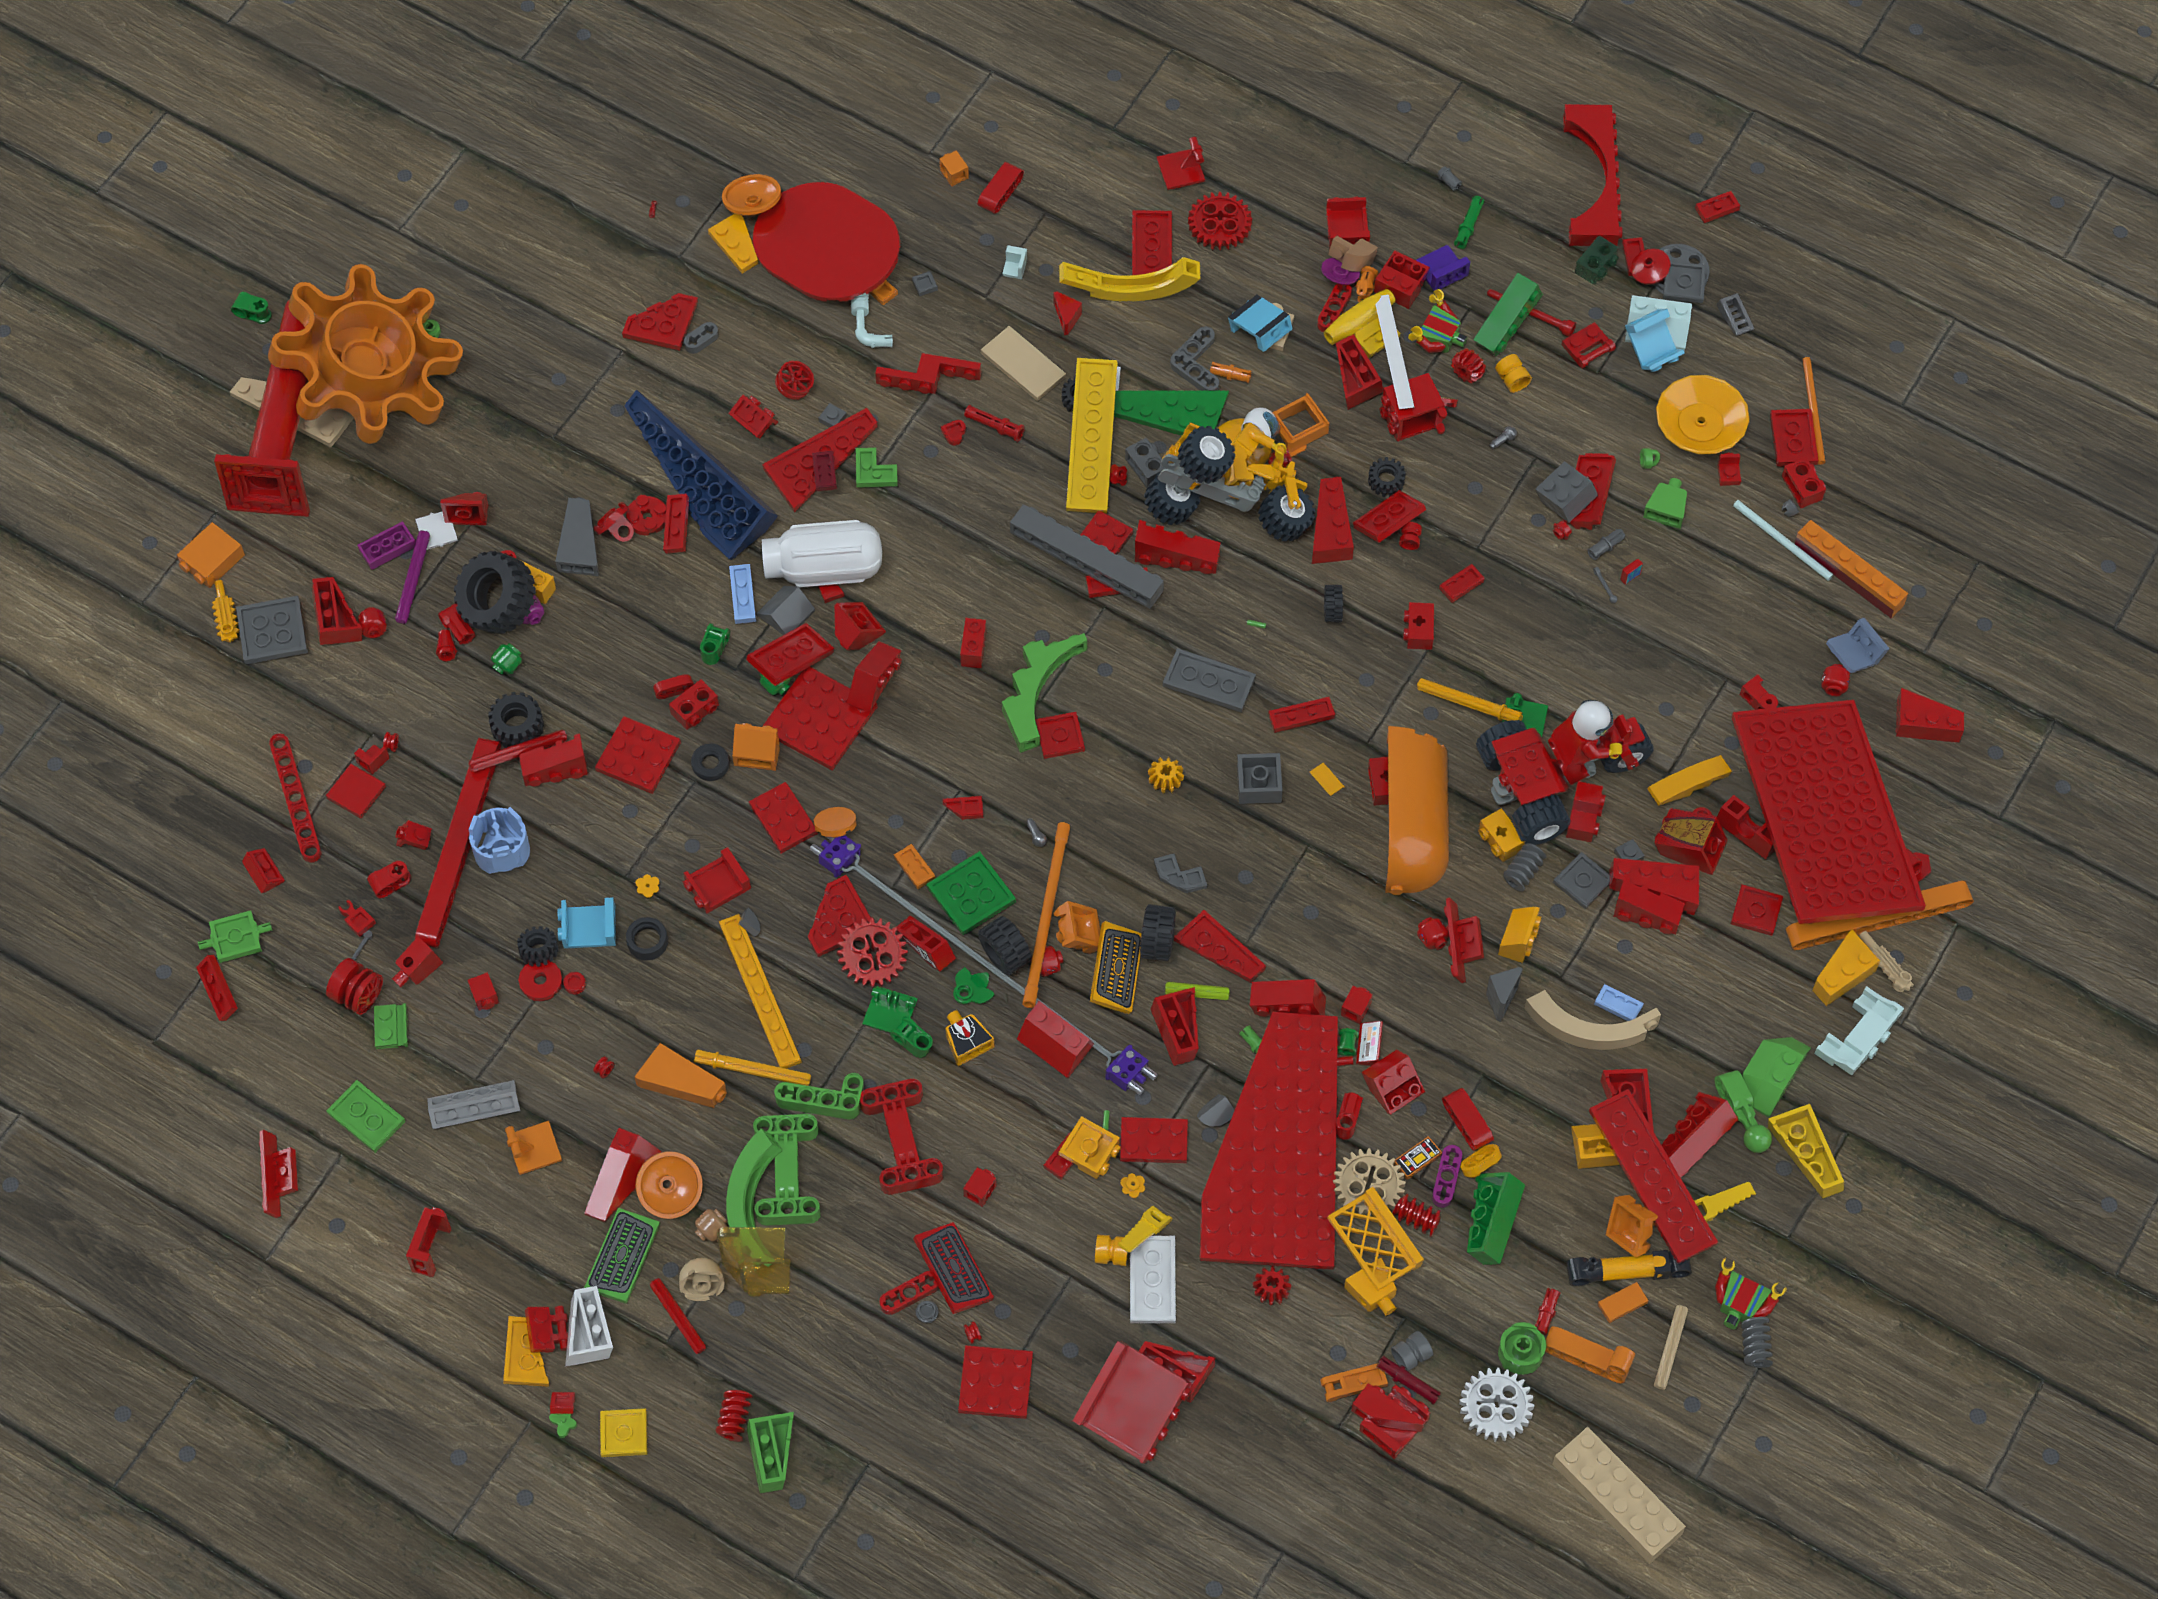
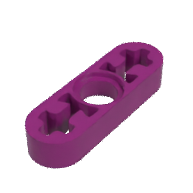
[1432,1145,1462,1208]

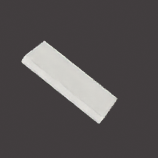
[1130,1236,1176,1323]

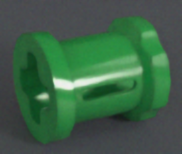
[1337,1028,1359,1056]

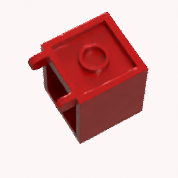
[1379,373,1447,442]

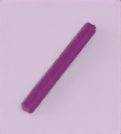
[395,530,430,624]

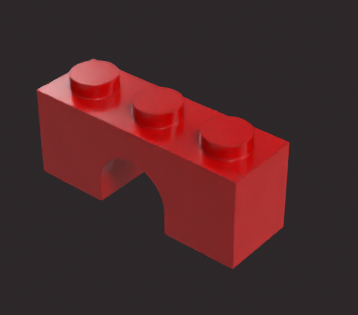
[1717,795,1775,859]

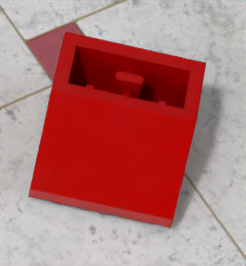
[1374,250,1430,309]
[1361,1049,1425,1115]

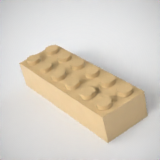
[1552,1427,1686,1564]

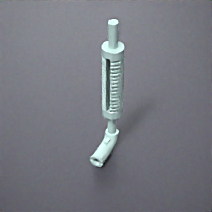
[851,293,893,348]

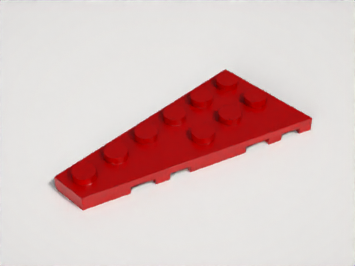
[762,408,878,513]

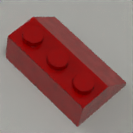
[1017,1001,1094,1078]

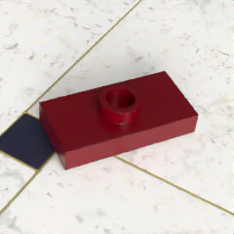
[812,451,837,492]

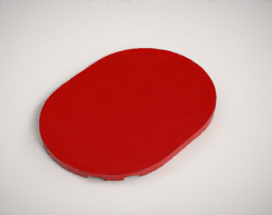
[753,182,901,302]

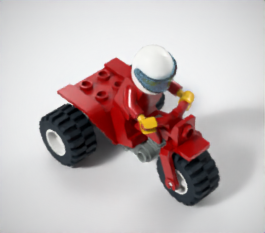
[1476,700,1654,845]

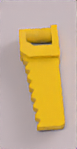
[1694,1182,1756,1222]
[1118,1206,1172,1253]

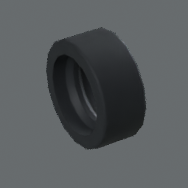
[626,917,668,961]

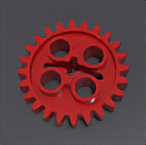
[1188,192,1252,250]
[837,917,908,988]

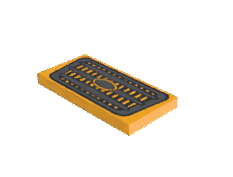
[1090,921,1142,1014]

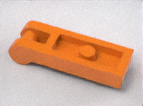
[1320,1363,1388,1402]

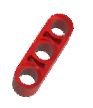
[977,162,1024,214]
[1442,1088,1494,1151]

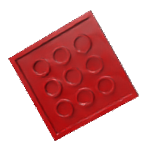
[762,667,878,771]

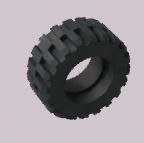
[454,551,536,634]

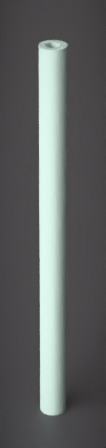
[1733,500,1833,581]

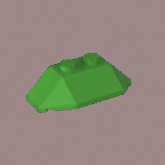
[1742,1037,1811,1118]

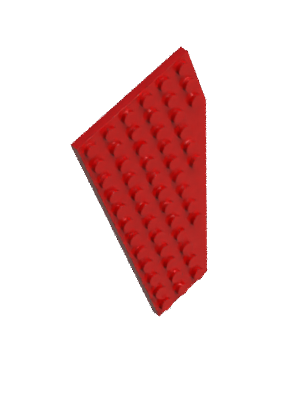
[1200,1012,1338,1270]

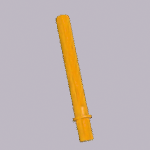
[1417,678,1523,721]
[694,1050,811,1086]

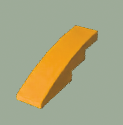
[1647,755,1732,805]

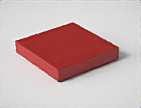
[1035,712,1085,759]
[326,764,386,819]
[1731,884,1783,936]

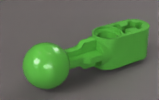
[1715,1070,1772,1153]

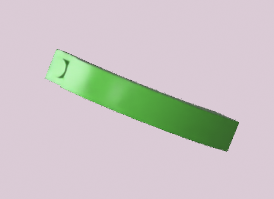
[726,1129,782,1267]

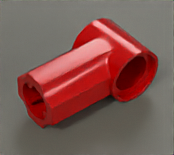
[438,604,475,645]
[1336,1092,1363,1139]

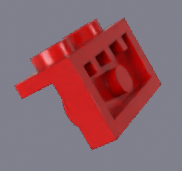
[728,395,779,439]

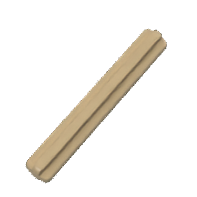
[1654,1305,1688,1390]

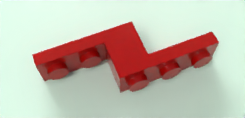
[875,353,981,394]

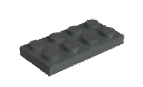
[1163,648,1256,713]

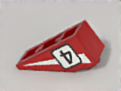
[896,915,956,972]

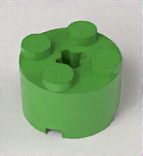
[1498,1322,1546,1375]

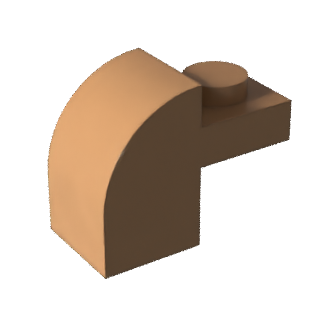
[1328,236,1378,272]

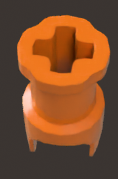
[1356,266,1379,302]

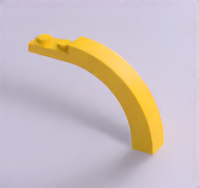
[1059,257,1200,301]

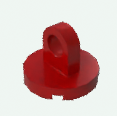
[593,502,634,542]

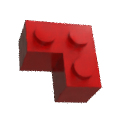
[1566,781,1606,843]

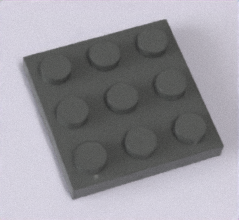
[236,596,308,664]

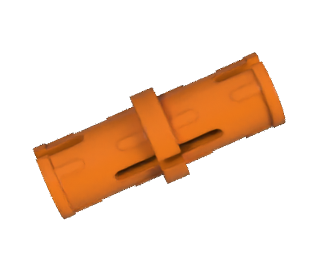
[1210,362,1252,383]

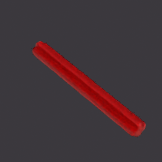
[468,730,567,772]

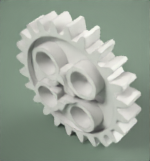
[1459,1368,1534,1442]

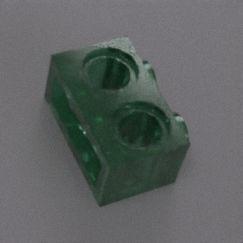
[1575,236,1619,285]

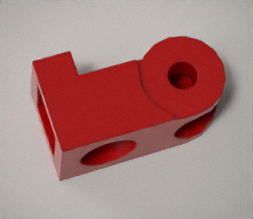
[1739,674,1778,710]

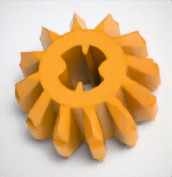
[1148,757,1184,793]

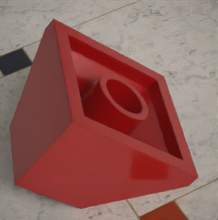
[440,492,488,525]
[835,602,886,650]

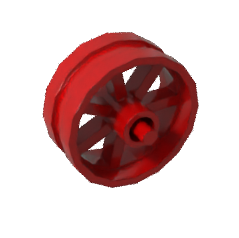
[775,361,814,400]

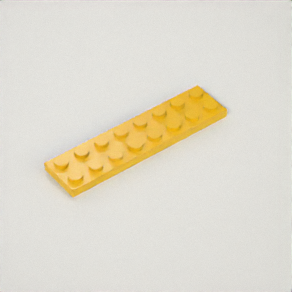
[1066,358,1117,514]

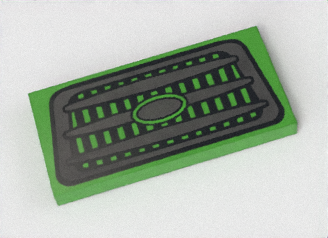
[584,1208,660,1304]

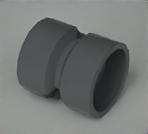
[1390,1331,1433,1372]

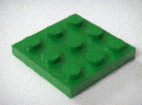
[926,851,1016,935]

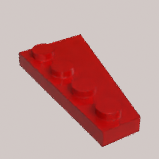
[1174,910,1266,983]

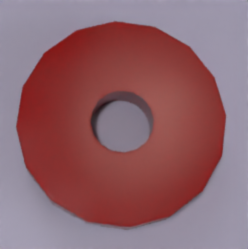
[518,960,563,1001]

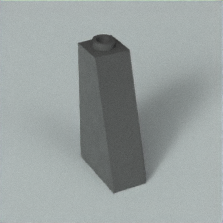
[555,497,599,576]

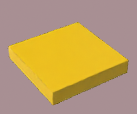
[600,1409,647,1457]

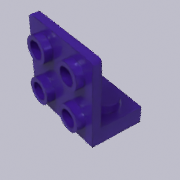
[1416,245,1470,291]

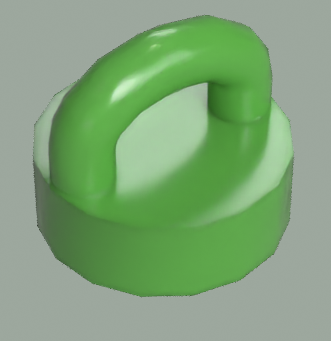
[1640,448,1660,469]

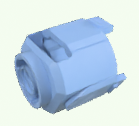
[469,807,530,874]

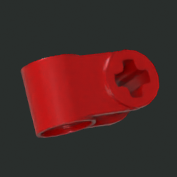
[367,861,411,898]

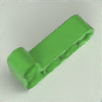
[774,1073,864,1120]

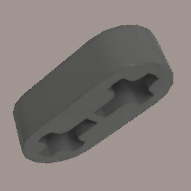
[684,322,718,354]

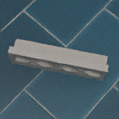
[427,1080,520,1129]

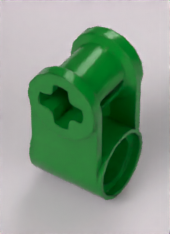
[231,292,272,324]
[700,623,731,665]
[890,1016,933,1058]

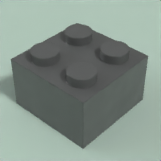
[1535,461,1598,522]
[1237,753,1282,804]

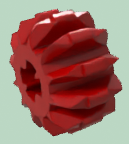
[1451,348,1486,384]
[1253,1266,1291,1306]

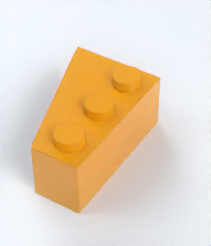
[1812,929,1880,1007]

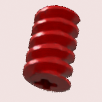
[1392,1193,1441,1237]
[715,1390,753,1442]

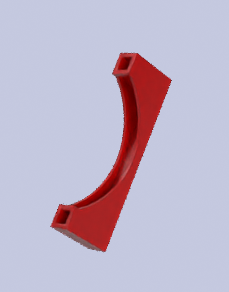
[1563,104,1622,246]

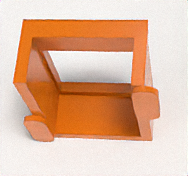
[1272,393,1329,457]

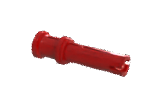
[964,405,1025,442]

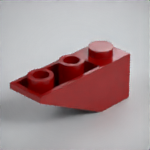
[1351,1383,1425,1432]

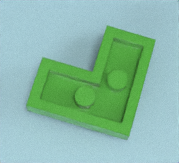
[856,448,898,487]

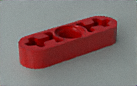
[1317,283,1352,332]
[879,1271,939,1315]

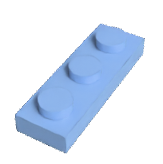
[729,564,756,624]

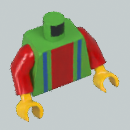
[1408,289,1468,353]
[1715,1257,1787,1330]

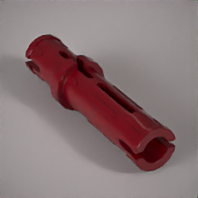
[1376,1355,1441,1405]

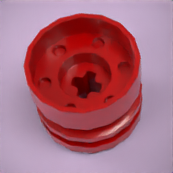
[326,958,383,1015]

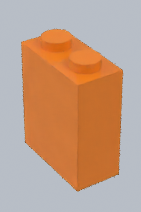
[177,522,245,588]

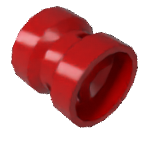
[1399,522,1422,550]

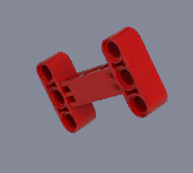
[860,1079,943,1195]

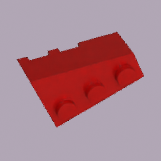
[312,577,362,645]
[1896,688,1964,743]
[1613,876,1685,935]
[1250,979,1326,1017]
[1139,1341,1215,1403]

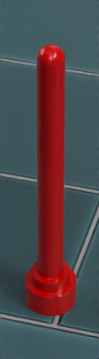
[1487,289,1577,337]

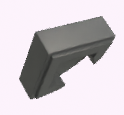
[739,908,760,937]

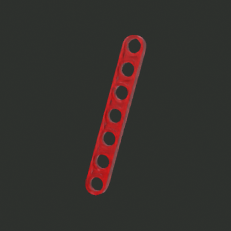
[269,733,321,863]

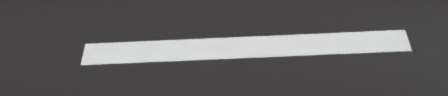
[1376,295,1414,409]

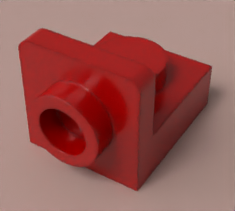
[1717,453,1741,486]

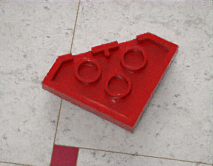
[622,293,698,351]
[808,875,871,957]

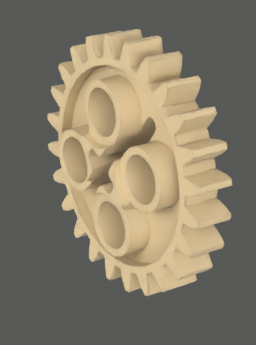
[1333,1148,1406,1216]

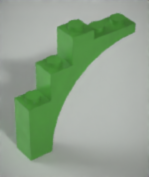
[1002,633,1087,753]

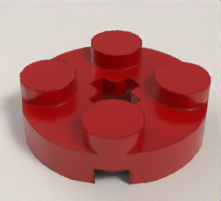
[626,495,666,536]

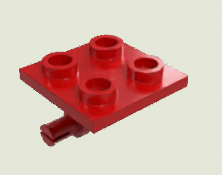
[1157,136,1205,190]

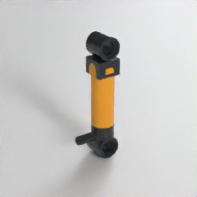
[1566,1250,1692,1286]

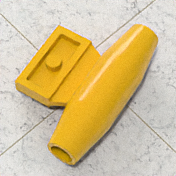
[1324,289,1401,358]

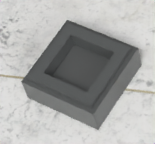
[912,271,938,296]

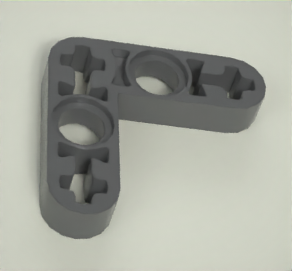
[1170,326,1219,391]

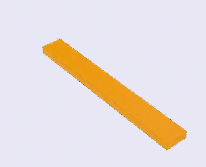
[719,914,801,1069]

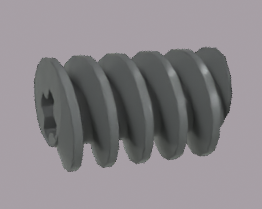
[1503,844,1547,892]
[1741,1317,1773,1368]

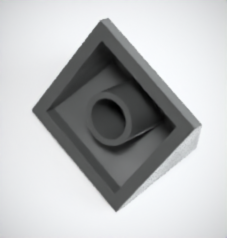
[756,586,815,635]
[1486,967,1523,1022]

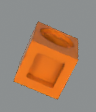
[939,150,969,186]

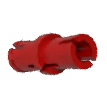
[1535,1288,1561,1335]

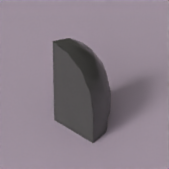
[1197,1094,1235,1127]

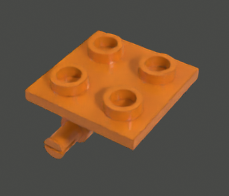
[505,1121,562,1175]

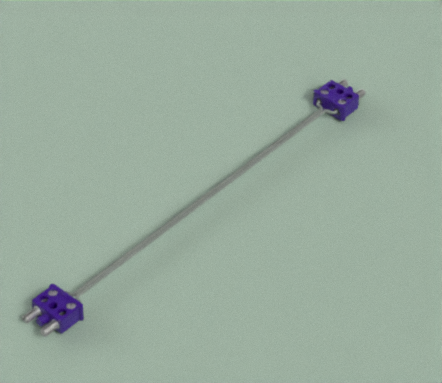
[810,835,1158,1095]

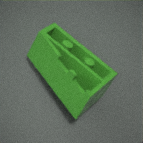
[747,1412,794,1493]

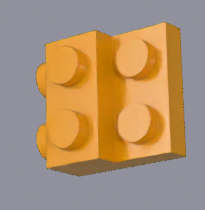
[1059,1116,1121,1179]

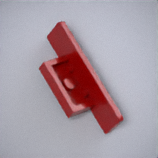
[1444,898,1484,983]
[259,1130,298,1218]

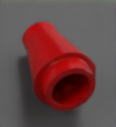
[436,630,457,661]

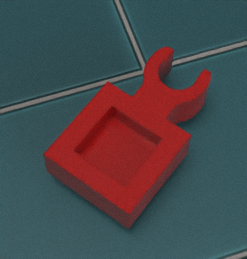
[339,900,376,937]

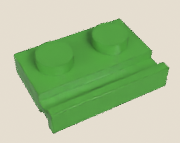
[374,1003,408,1049]

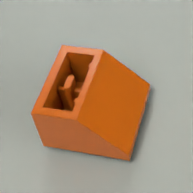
[732,723,780,771]

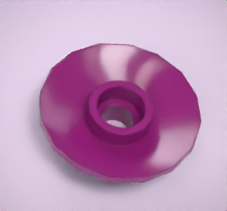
[1321,258,1360,284]

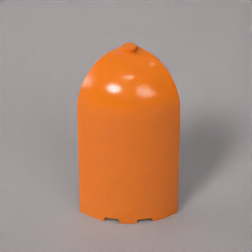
[1385,726,1449,895]

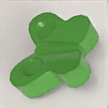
[549,1414,577,1438]

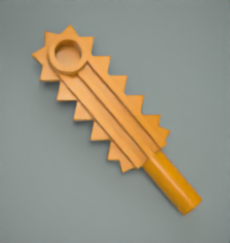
[212,580,240,642]

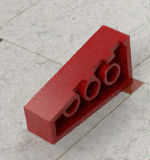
[1312,477,1354,564]
[1135,520,1221,574]
[1609,858,1699,916]
[1600,1069,1654,1132]

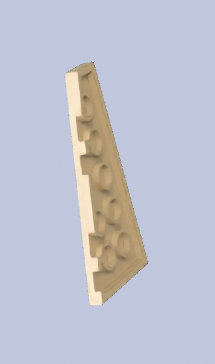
[230,377,354,447]

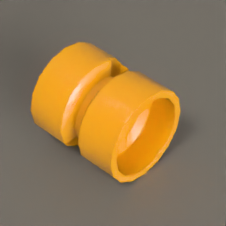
[1495,354,1532,393]
[1095,1234,1127,1266]

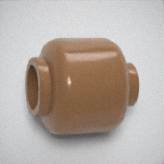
[695,1208,728,1242]

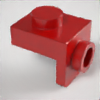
[395,820,432,850]

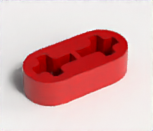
[653,674,694,699]

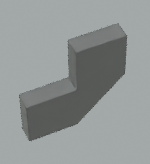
[1154,853,1207,893]

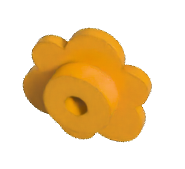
[636,874,659,898]
[1120,1173,1145,1198]

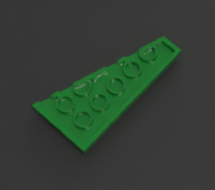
[1114,391,1229,436]

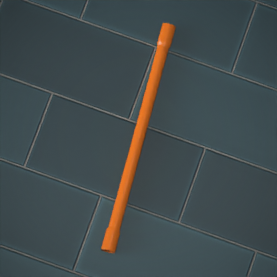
[1022,822,1070,1008]

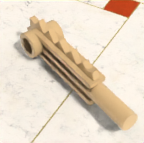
[1859,931,1914,992]

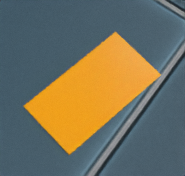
[1310,762,1344,796]

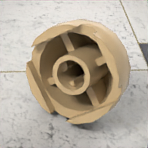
[679,1258,725,1301]

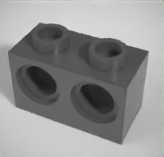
[1125,438,1167,488]

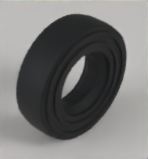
[691,743,730,781]

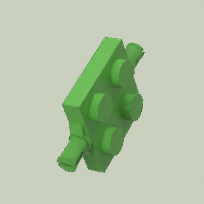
[198,910,272,963]

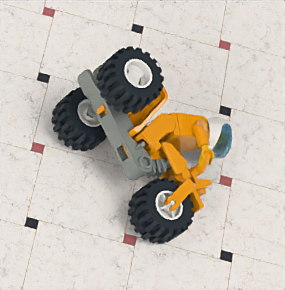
[1144,407,1315,541]

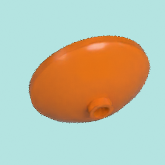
[722,174,781,216]
[636,1151,703,1219]

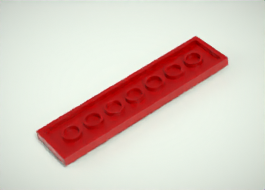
[1589,1089,1718,1264]

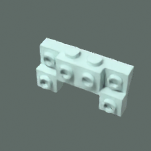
[1814,986,1904,1075]

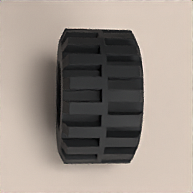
[488,692,544,748]
[1140,904,1176,961]
[978,916,1031,975]

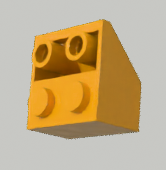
[1498,907,1542,963]
[1571,1124,1620,1169]

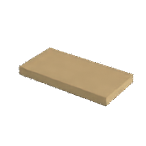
[981,326,1066,402]

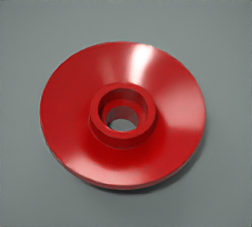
[1631,249,1671,284]

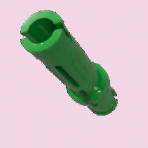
[1454,196,1485,249]

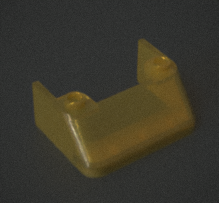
[717,1227,790,1296]

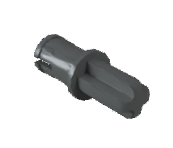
[1587,529,1625,560]

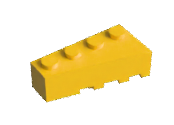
[1768,1104,1844,1198]

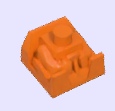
[1054,901,1101,954]
[1605,1195,1658,1257]

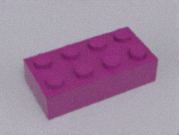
[357,521,416,570]

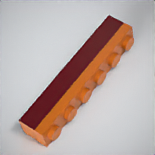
[1794,520,1908,619]

